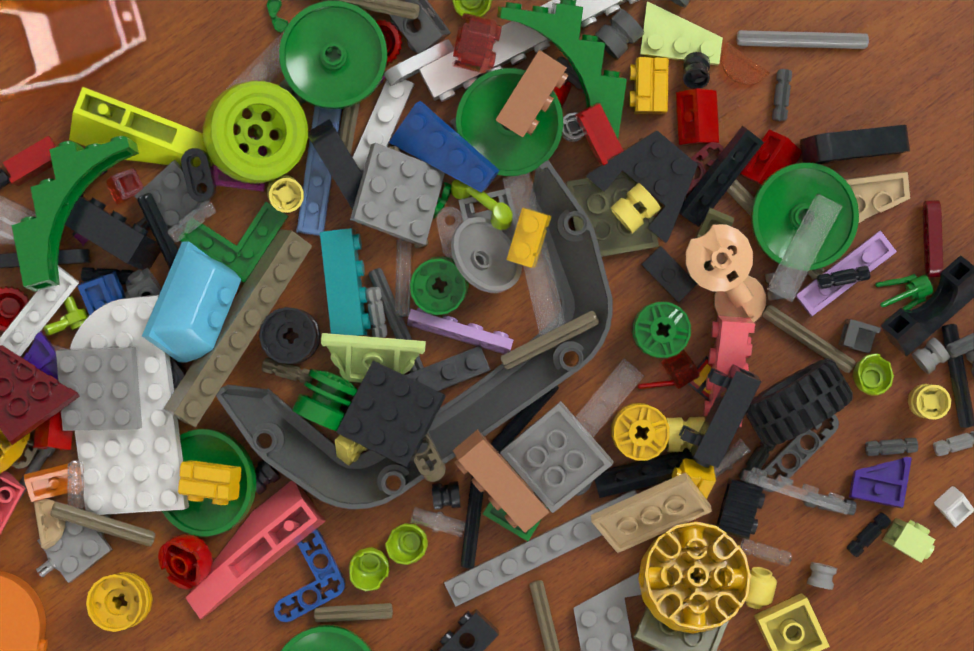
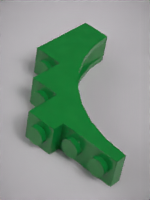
[497,0,627,139]
[11,136,139,292]

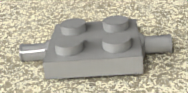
[36,508,113,583]

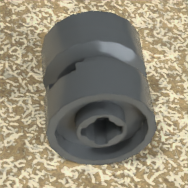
[594,9,644,60]

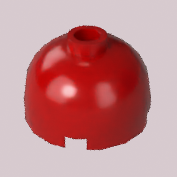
[158,534,213,590]

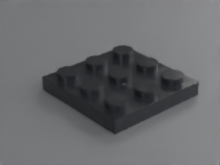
[336,361,446,469]

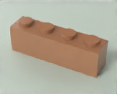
[453,429,549,533]

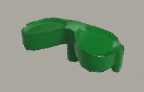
[266,0,289,34]
[433,182,452,219]

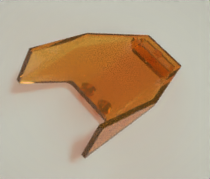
[0,0,147,104]

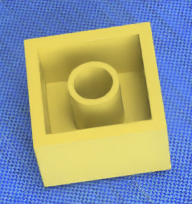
[754,593,830,651]

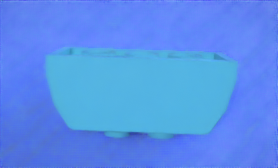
[142,241,241,362]

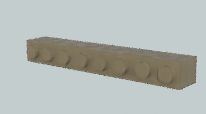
[163,229,312,427]

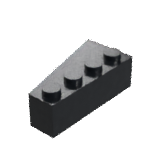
[65,192,161,270]

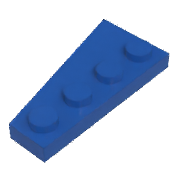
[389,101,500,192]

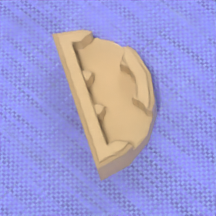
[34,498,65,550]

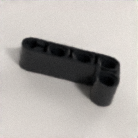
[308,119,363,226]
[800,125,910,164]

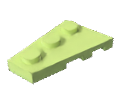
[640,1,723,65]

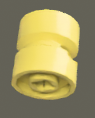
[267,175,304,212]
[610,183,661,234]
[908,384,951,420]
[666,417,705,452]

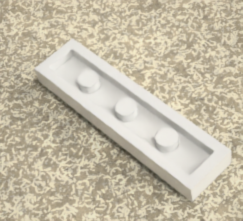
[353,80,414,174]
[0,266,79,356]

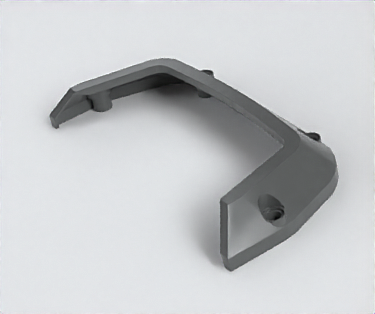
[216,160,613,509]

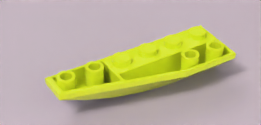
[69,87,212,167]

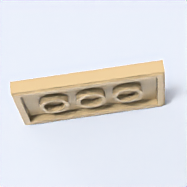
[591,472,712,553]

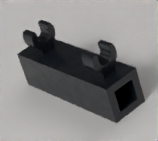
[679,364,761,468]

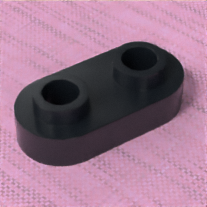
[181,148,216,202]

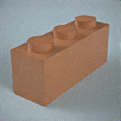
[496,50,568,137]

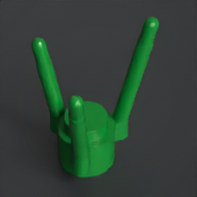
[875,274,933,322]

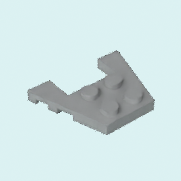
[574,573,660,651]

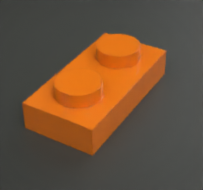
[24,461,82,502]

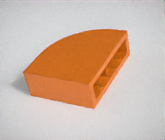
[0,571,48,651]

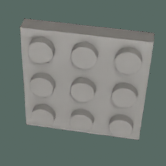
[350,143,445,246]
[56,347,142,431]
[500,401,614,513]

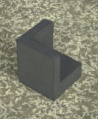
[838,319,881,353]

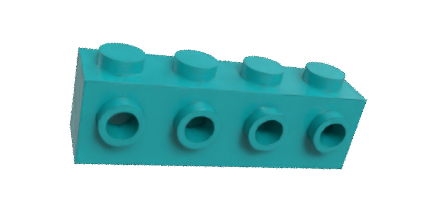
[320,228,371,336]

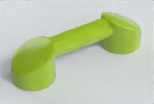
[451,179,513,230]

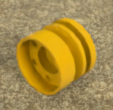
[611,403,670,461]
[86,572,153,632]

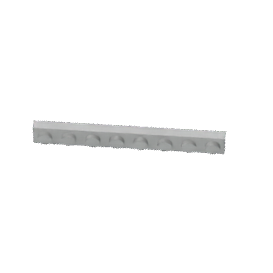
[444,490,637,607]

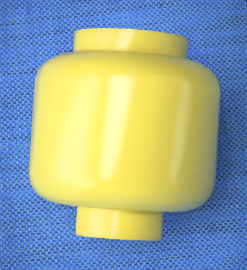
[746,567,777,609]

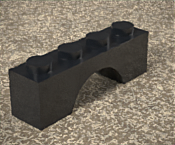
[881,255,974,356]

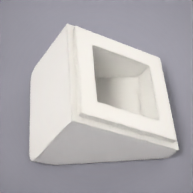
[934,486,974,528]

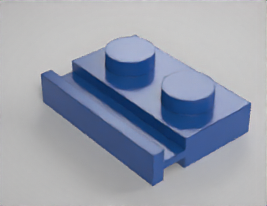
[78,271,126,315]

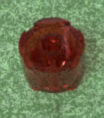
[452,13,502,73]

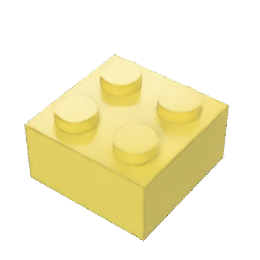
[335,435,368,466]

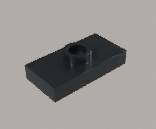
[641,246,697,302]

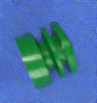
[410,256,469,315]
[631,302,691,358]
[292,368,358,431]

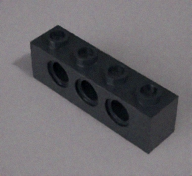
[429,609,499,651]

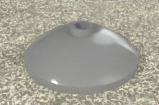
[451,217,522,293]

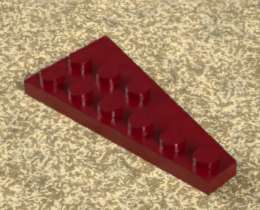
[0,345,80,445]

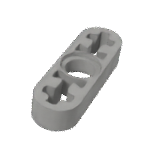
[384,39,455,86]

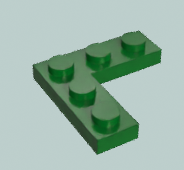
[178,202,289,283]

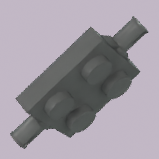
[135,160,211,235]

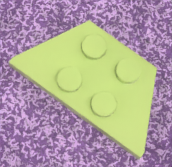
[321,333,426,383]

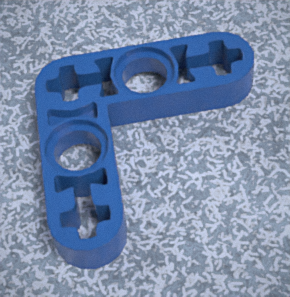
[274,529,346,622]

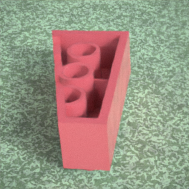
[703,315,755,427]

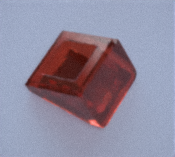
[106,167,144,205]
[661,349,700,389]

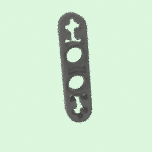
[757,415,839,492]

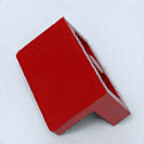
[676,89,719,145]
[575,103,623,166]
[740,129,801,186]
[3,136,57,186]

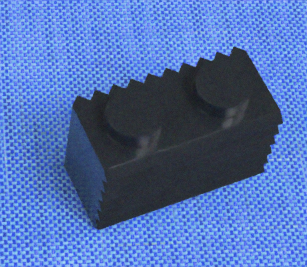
[716,478,765,540]

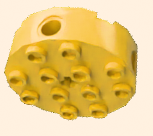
[638,522,751,634]

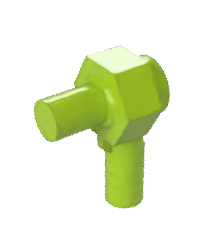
[44,296,88,336]

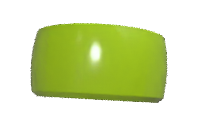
[203,81,308,183]

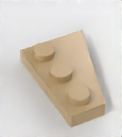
[845,172,910,223]

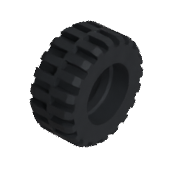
[745,358,853,447]

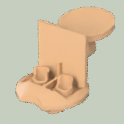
[686,225,766,322]

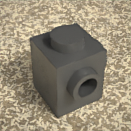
[125,267,162,298]

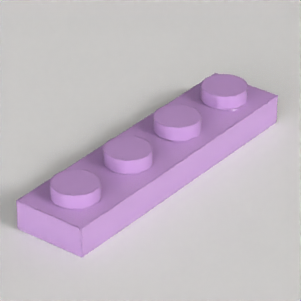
[795,231,897,316]
[407,308,514,354]

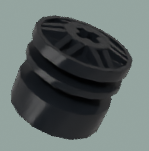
[259,307,321,364]

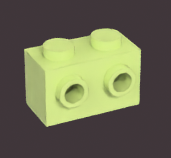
[882,518,935,563]

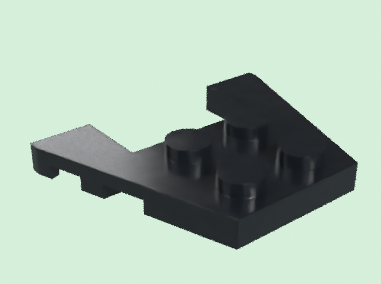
[585,130,698,243]

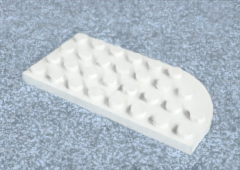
[70,295,189,515]

